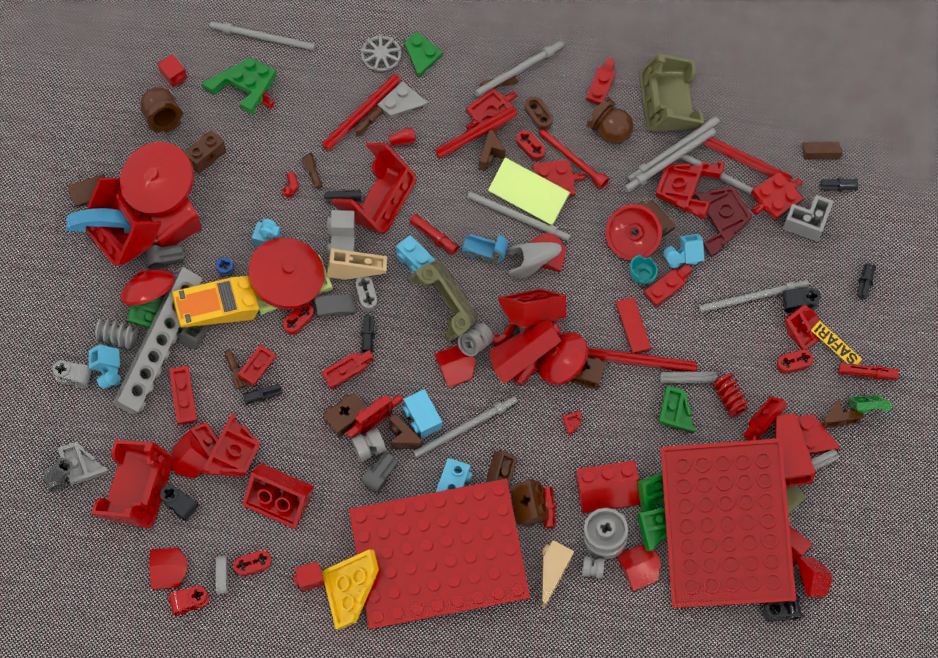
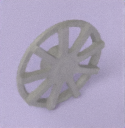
[361,35,401,71]

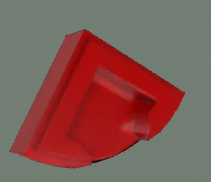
[562,410,581,436]

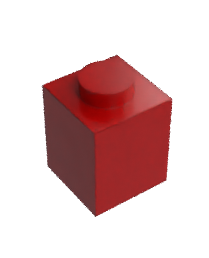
[158,54,187,88]
[293,561,325,592]

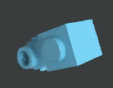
[252,219,282,247]
[663,234,704,268]
[89,344,121,389]

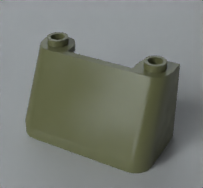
[640,53,704,132]
[407,260,478,342]

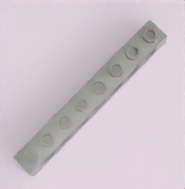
[112,267,202,415]

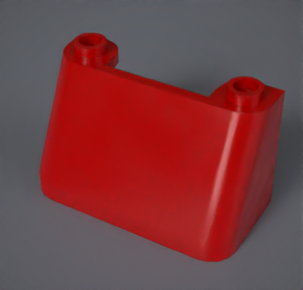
[148,198,202,247]
[91,440,173,529]

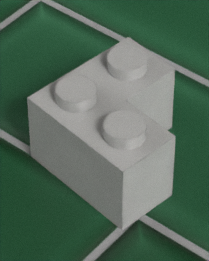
[783,195,834,242]
[327,210,356,254]

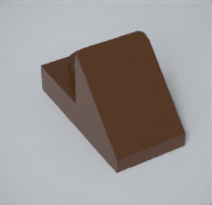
[479,130,506,171]
[822,399,864,429]
[389,414,422,449]

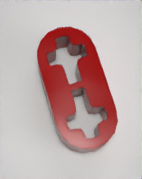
[516,130,545,161]
[283,304,314,335]
[776,350,813,374]
[233,551,272,577]

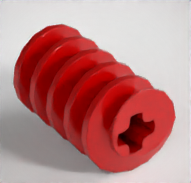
[713,373,749,418]

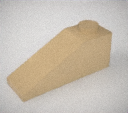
[327,248,387,280]
[541,540,574,608]

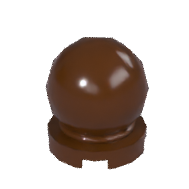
[140,87,183,133]
[586,98,634,144]

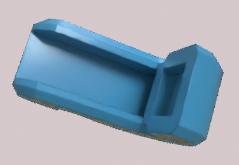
[462,234,508,263]

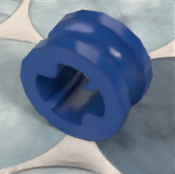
[216,257,234,276]

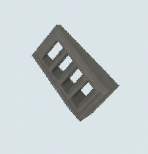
[179,324,212,350]

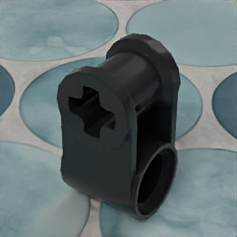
[782,288,821,313]
[160,485,199,522]
[762,596,804,622]

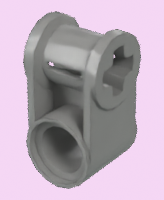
[52,360,92,388]

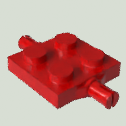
[466,88,517,134]
[532,159,585,197]
[751,172,804,220]
[345,394,403,439]

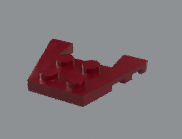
[682,186,752,258]

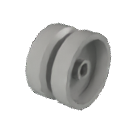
[583,508,628,559]

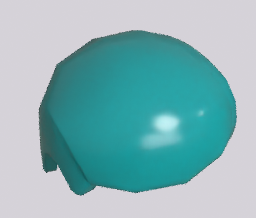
[629,255,658,284]

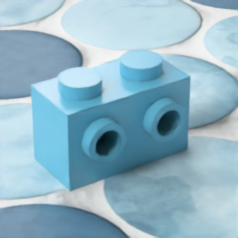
[396,235,435,273]
[402,389,442,439]
[436,458,473,492]

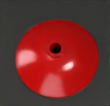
[606,204,662,261]
[120,269,175,306]
[537,332,588,385]

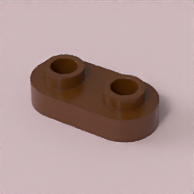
[525,96,553,129]

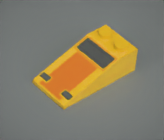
[172,276,259,328]

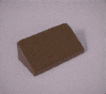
[802,142,842,160]
[68,174,105,207]
[485,450,517,486]

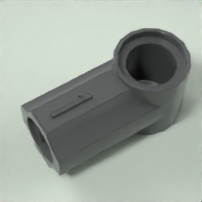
[145,244,185,269]
[361,452,398,493]
[43,458,73,492]

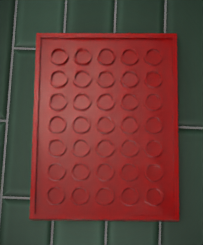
[661,438,796,608]
[349,479,530,630]

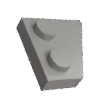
[377,81,428,119]
[58,442,108,486]

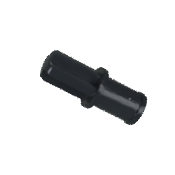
[820,177,858,192]
[324,189,362,202]
[857,263,876,300]
[360,315,376,353]
[242,384,282,405]

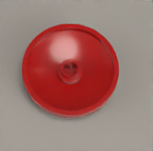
[120,142,194,216]
[248,237,325,310]

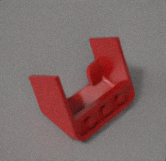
[331,143,416,233]
[86,178,161,266]

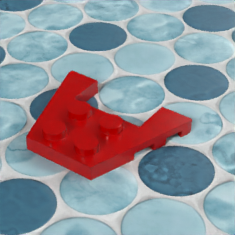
[656,161,725,220]

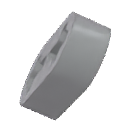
[356,276,378,312]
[216,556,228,594]

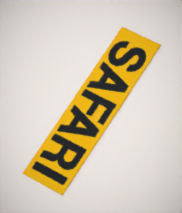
[811,320,862,364]

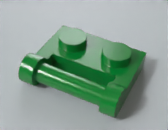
[848,395,892,413]

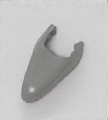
[506,242,561,278]

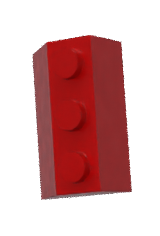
[498,288,566,328]
[575,460,641,514]
[242,463,314,529]

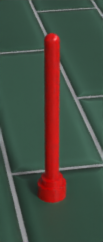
[539,129,610,190]

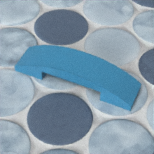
[66,208,132,233]

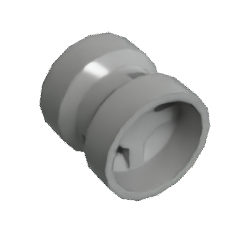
[582,556,605,579]

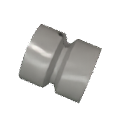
[458,323,493,356]
[351,428,386,462]

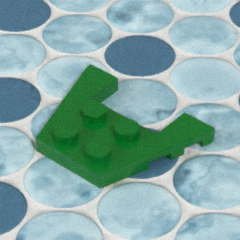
[202,57,277,115]

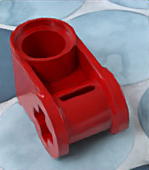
[168,586,210,616]

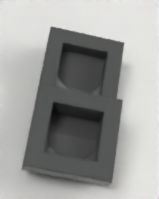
[315,295,356,318]

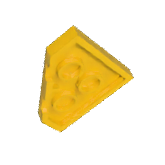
[322,549,379,629]

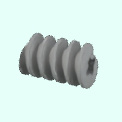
[95,317,139,349]

